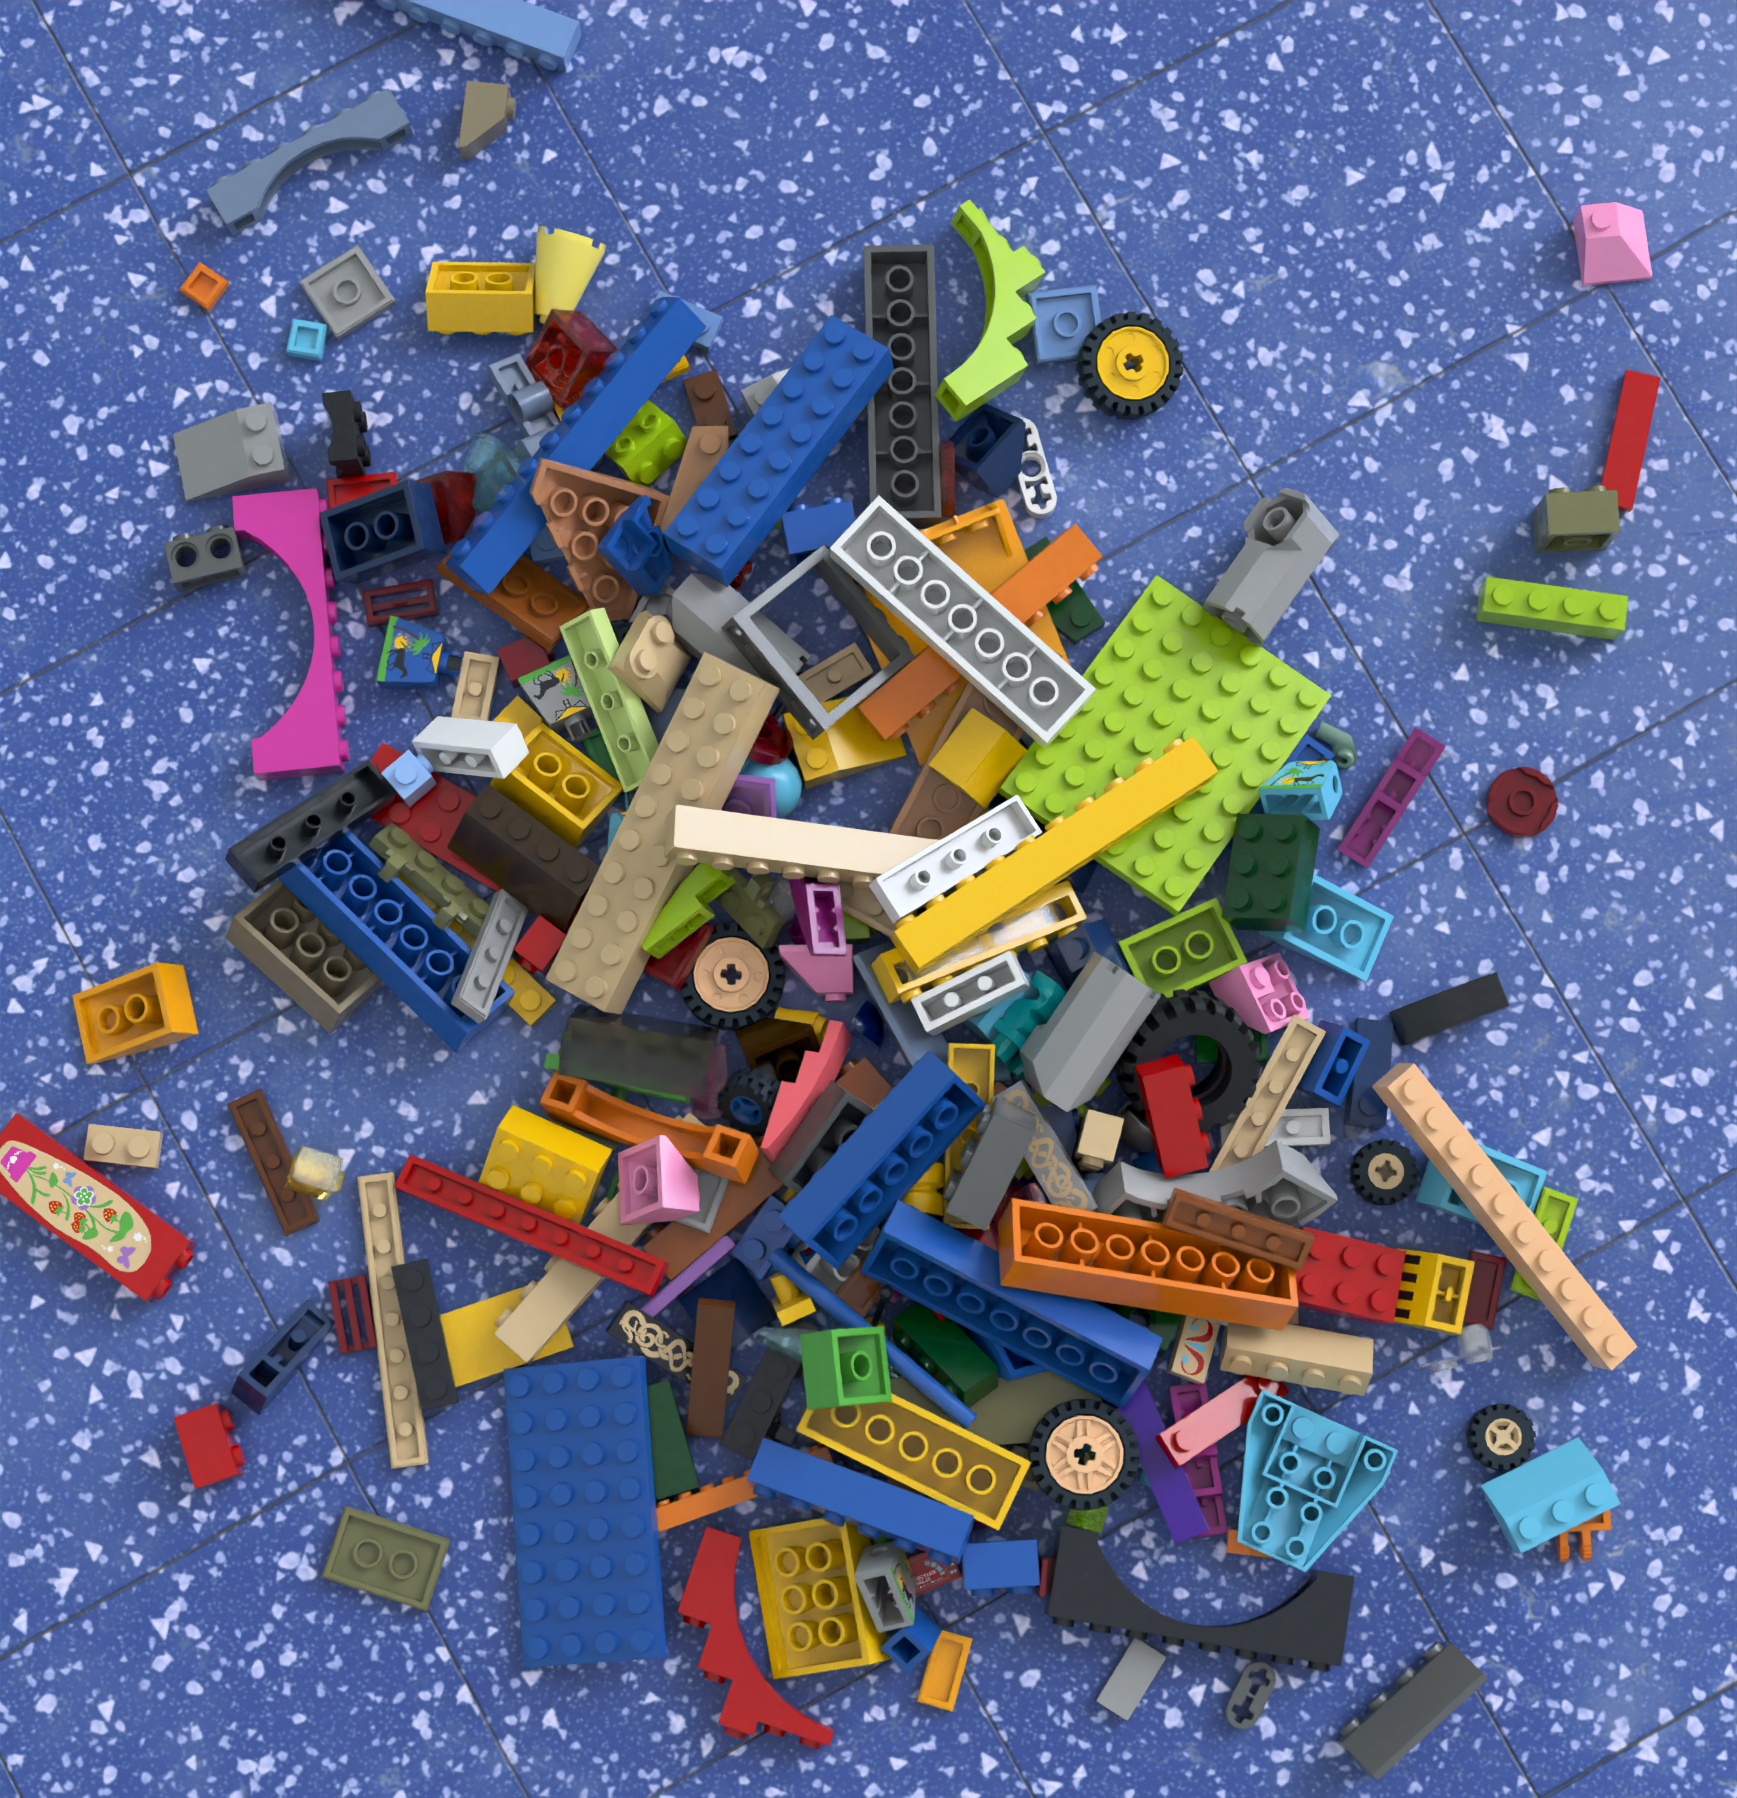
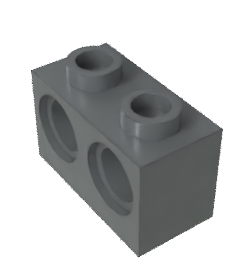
[164,525,248,592]

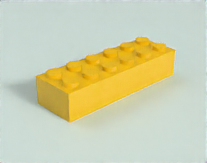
[796,1393,1031,1531]

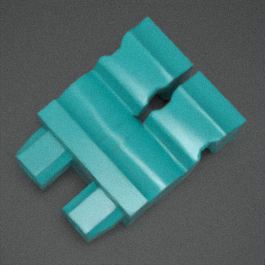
[990,970,1067,1082]

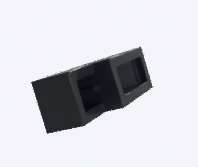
[1389,972,1509,1046]

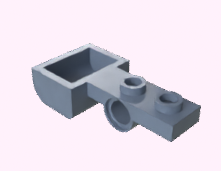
[486,353,604,472]

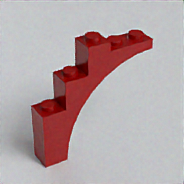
[677,1526,834,1750]

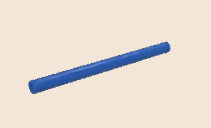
[767,1247,978,1430]

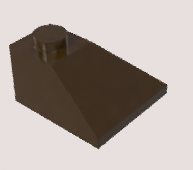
[735,1017,820,1088]

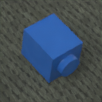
[880,1604,942,1673]

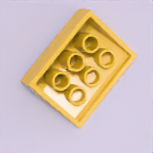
[748,1518,891,1679]

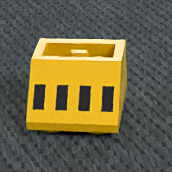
[1393,1248,1475,1336]

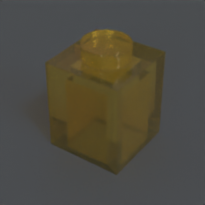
[284,1145,345,1201]

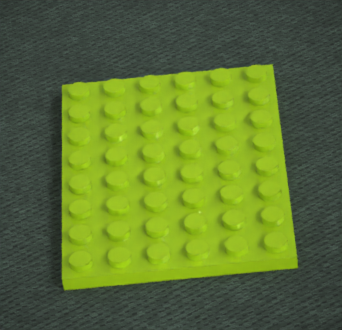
[998,575,1332,916]

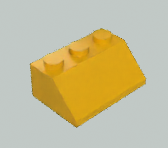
[425,262,536,335]
[490,722,623,849]

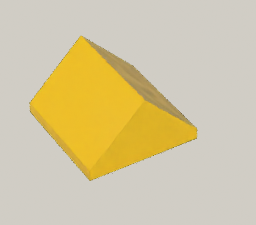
[928,707,1028,809]

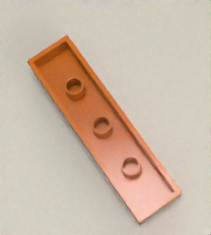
[656,1444,833,1532]

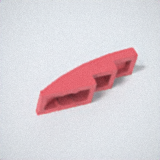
[760,1020,852,1162]

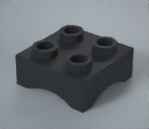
[322,390,371,478]

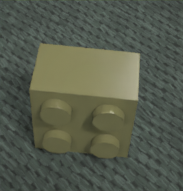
[1532,486,1620,553]

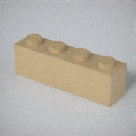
[1219,1322,1374,1396]

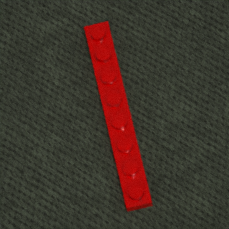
[394,1154,669,1298]

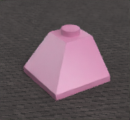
[1573,202,1652,286]
[779,944,854,1003]
[618,1135,700,1225]

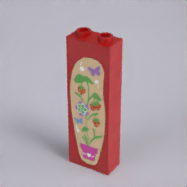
[0,1113,197,1303]

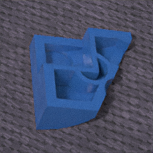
[597,495,674,595]

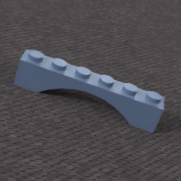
[206,88,413,236]

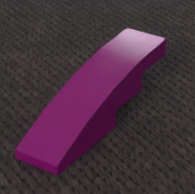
[1337,727,1446,868]
[789,876,847,957]
[1169,1382,1228,1540]

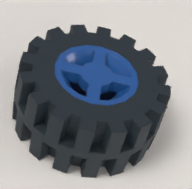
[717,1067,780,1137]

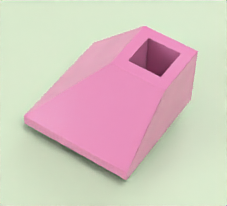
[1209,952,1310,1034]

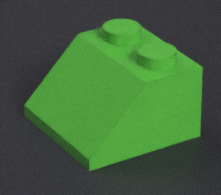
[799,1326,892,1410]

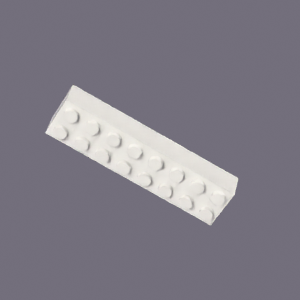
[830,496,1096,749]

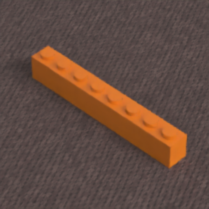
[854,524,1103,741]

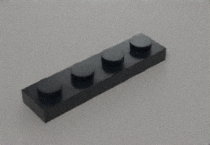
[391,1258,459,1411]

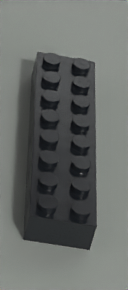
[225,760,397,893]

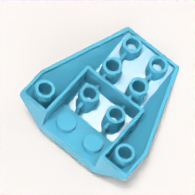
[1237,1389,1398,1572]

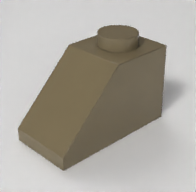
[458,81,516,160]

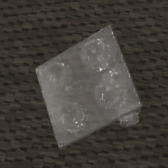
[1418,1324,1502,1374]

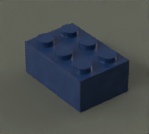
[319,480,446,584]

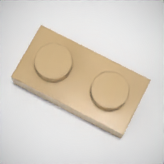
[798,643,874,703]
[451,651,501,721]
[83,1124,163,1169]

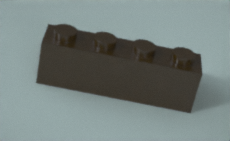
[447,784,600,932]

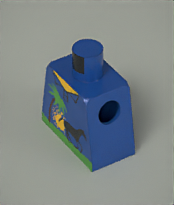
[376,615,464,690]

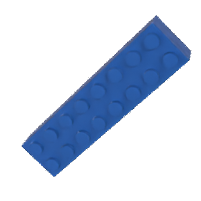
[663,315,894,587]
[278,793,516,1053]
[859,1200,1163,1409]

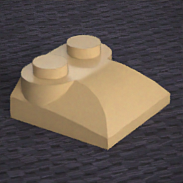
[608,611,692,713]

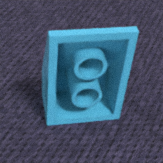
[1261,874,1394,981]
[1415,1144,1547,1225]

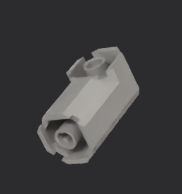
[1202,488,1340,647]
[666,573,811,698]
[1020,952,1161,1112]

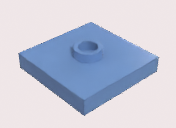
[1026,285,1102,364]

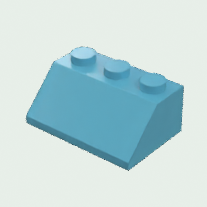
[1480,1437,1621,1553]

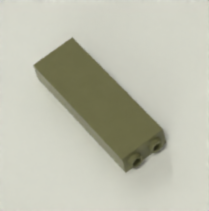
[890,1371,1102,1445]

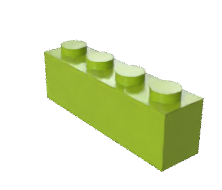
[1476,577,1628,640]

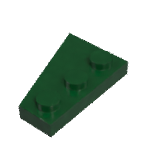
[1024,536,1105,644]

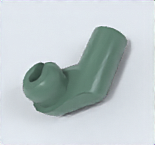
[1315,721,1357,769]

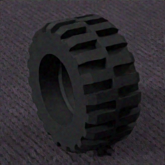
[1115,989,1261,1133]

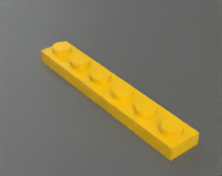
[397,874,557,1027]

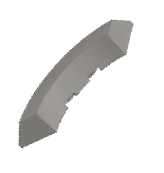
[1092,1140,1338,1226]

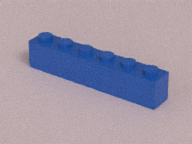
[747,1438,975,1566]

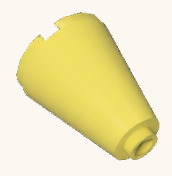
[534,226,606,328]

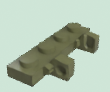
[368,823,490,939]
[691,863,785,949]

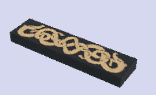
[606,1300,748,1409]

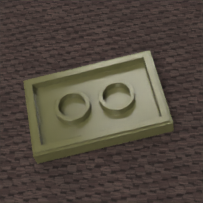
[321,1506,451,1612]

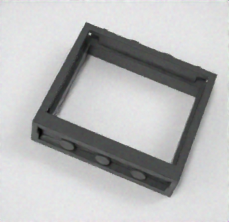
[721,545,915,740]

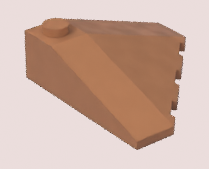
[529,458,670,621]

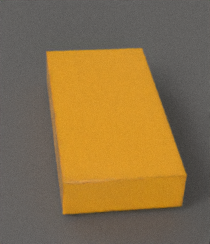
[917,1630,972,1712]

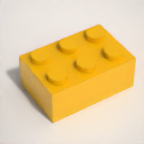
[478,1105,612,1225]

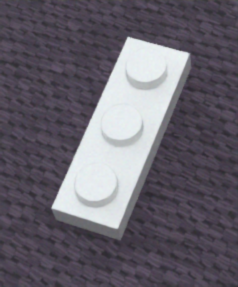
[1219,1108,1331,1149]

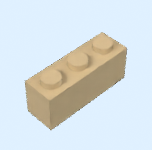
[1071,1109,1124,1173]

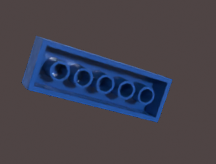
[778,1050,985,1270]

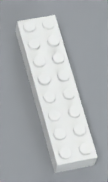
[869,794,1042,924]

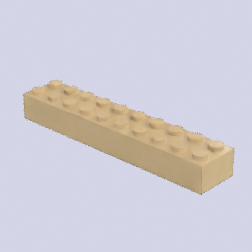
[546,652,780,1014]

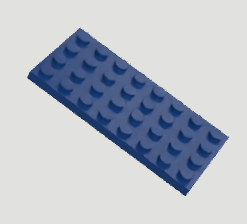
[503,1356,667,1668]

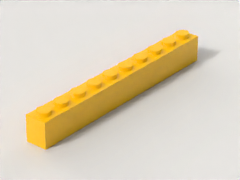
[891,736,1218,976]

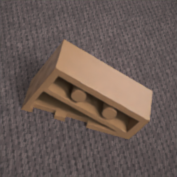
[660,426,730,536]

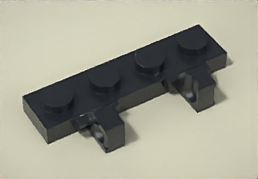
[720,1319,818,1460]

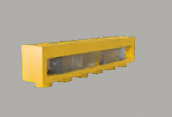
[871,880,1087,1004]

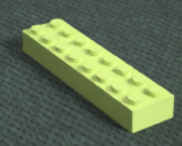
[559,608,659,793]

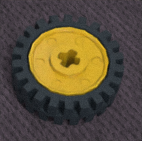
[1076,312,1184,419]

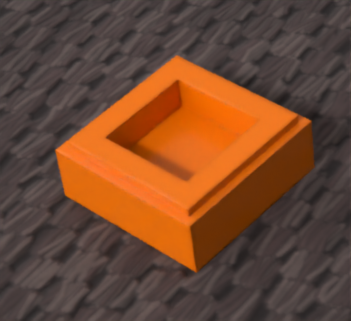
[179,262,230,312]

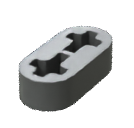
[1224,1661,1276,1729]

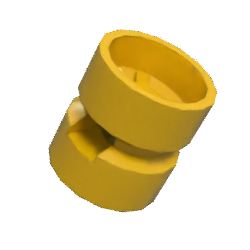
[900,1162,945,1219]

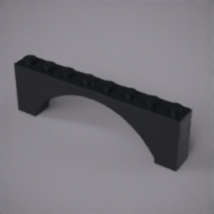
[1044,1525,1354,1672]

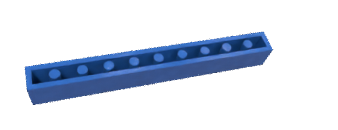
[445,297,707,595]

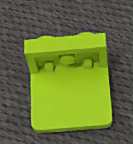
[604,400,688,486]

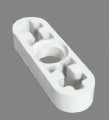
[1016,418,1057,519]

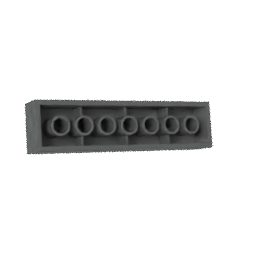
[863,244,941,529]

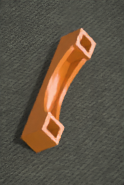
[540,1070,760,1184]

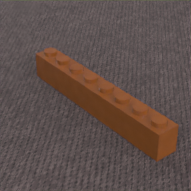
[643,1057,892,1281]

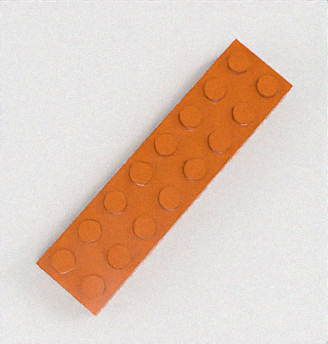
[998,1198,1298,1331]

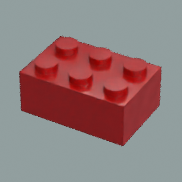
[1295,1226,1406,1326]

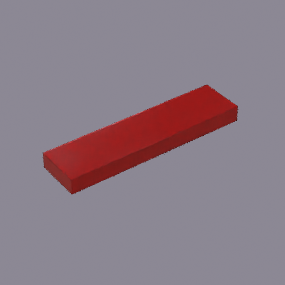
[1600,369,1661,512]

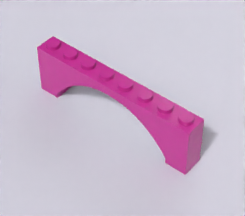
[232,488,350,781]

